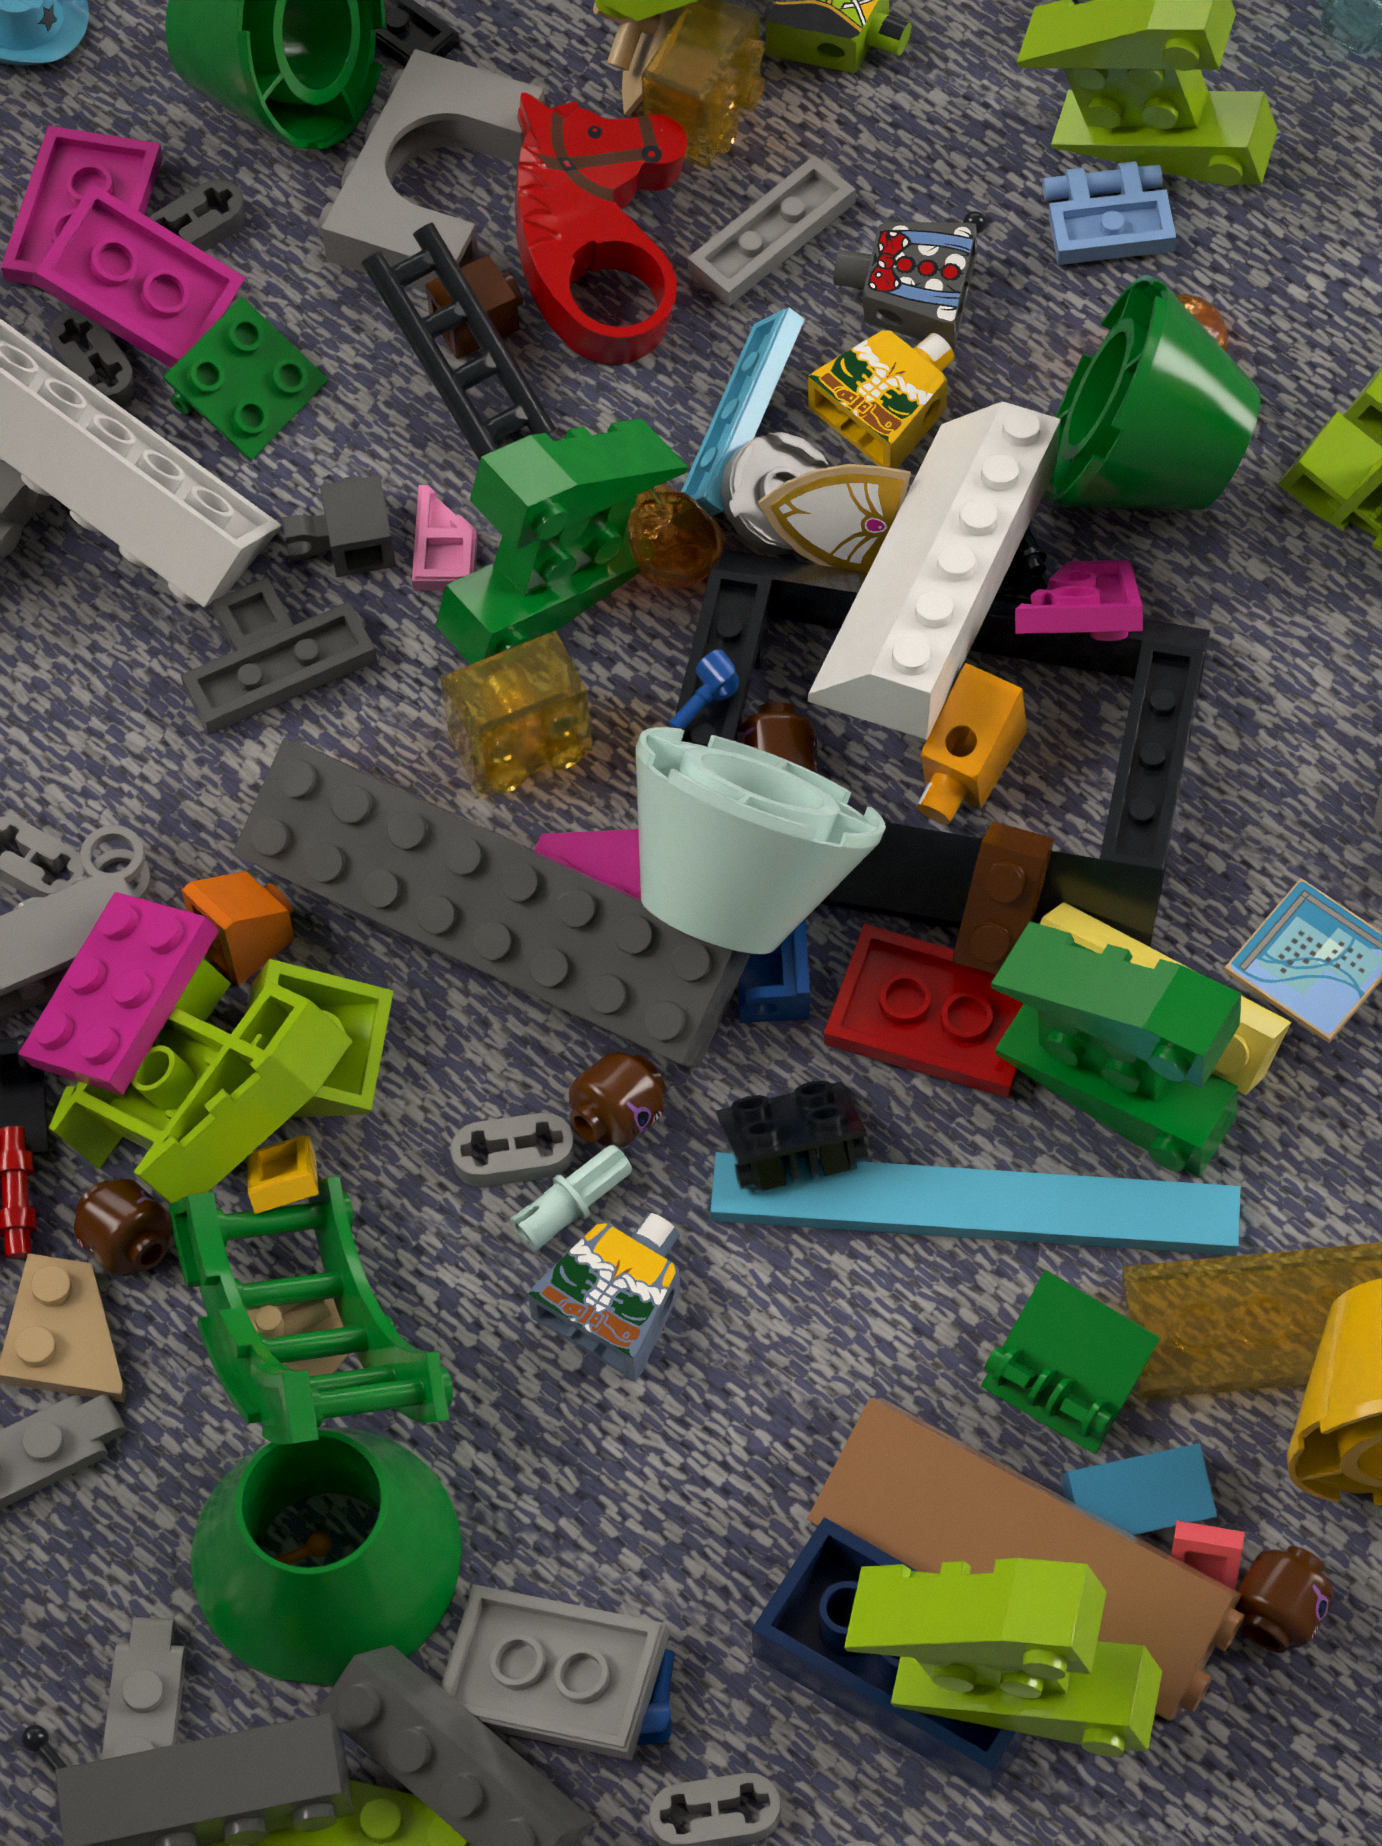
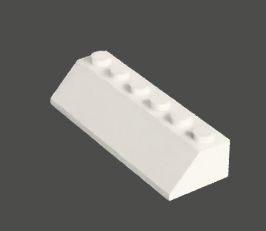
[0,319,282,607]
[808,401,1061,740]

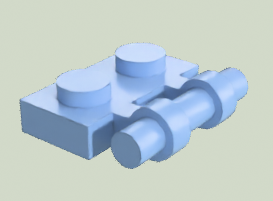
[1042,161,1176,265]

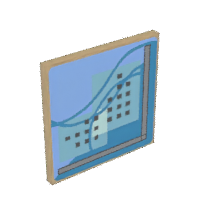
[1224,878,1382,1043]

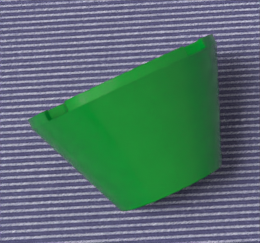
[165,0,386,149]
[1042,275,1261,510]
[191,1427,462,1687]

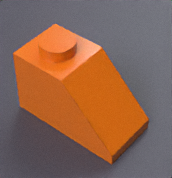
[181,871,295,987]

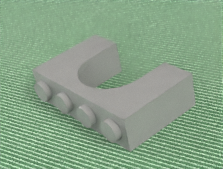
[318,49,545,292]

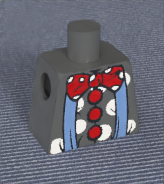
[833,222,978,350]

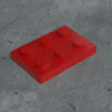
[824,924,1024,1098]

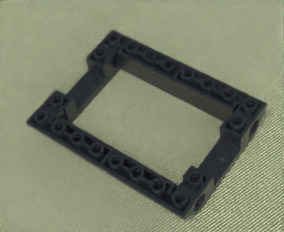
[675,549,1210,948]

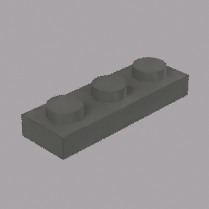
[181,601,377,735]

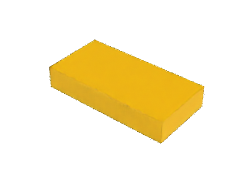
[247,1135,319,1214]

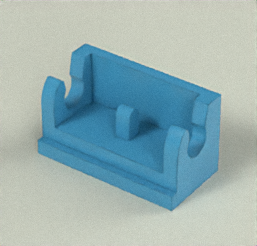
[1060,1443,1217,1535]

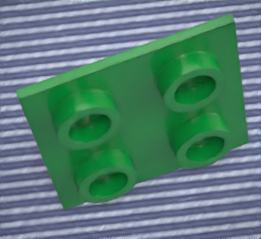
[163,296,329,461]
[981,1270,1162,1454]

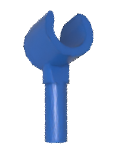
[668,650,739,730]
[637,1649,675,1746]

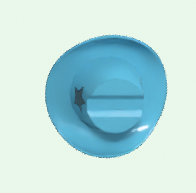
[0,0,89,66]

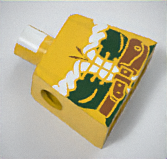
[808,330,955,469]

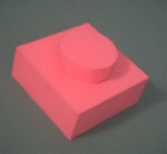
[1171,1520,1245,1590]

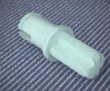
[510,1145,632,1252]

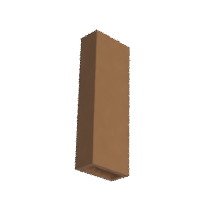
[807,1398,1244,1721]

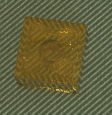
[641,0,765,170]
[440,631,592,797]

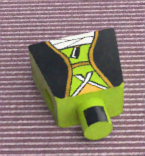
[765,0,912,73]

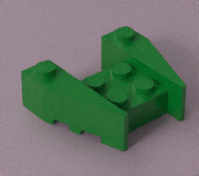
[435,418,688,675]
[991,922,1241,1177]

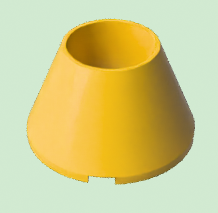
[1287,1278,1382,1506]

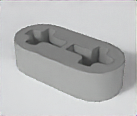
[0,816,85,897]
[450,1113,575,1187]
[649,1773,781,1846]

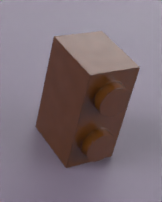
[952,822,1055,974]

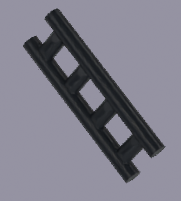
[361,222,556,461]

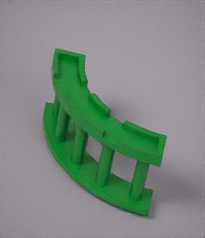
[169,1176,453,1445]

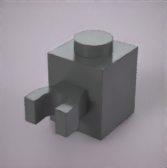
[282,475,396,577]

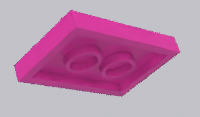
[1,126,163,286]
[31,183,246,368]
[18,892,219,1095]

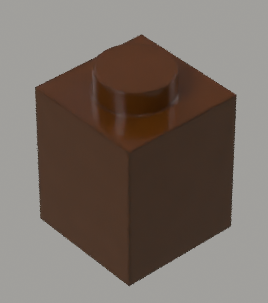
[425,255,523,359]

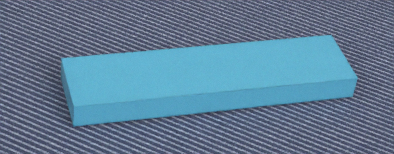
[673,307,805,526]

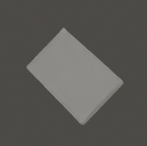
[440,1584,670,1761]

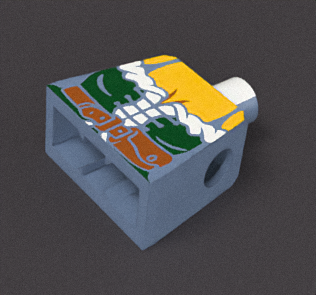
[528,1213,681,1382]

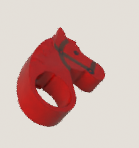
[515,92,688,365]

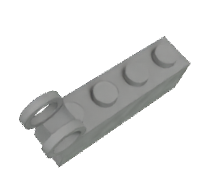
[0,825,151,1021]

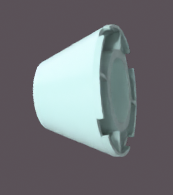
[635,727,886,954]

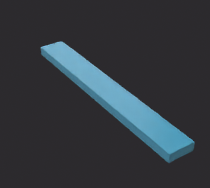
[711,1152,1241,1255]

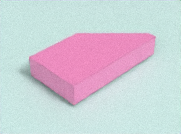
[412,485,477,591]

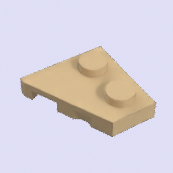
[0,1253,126,1403]

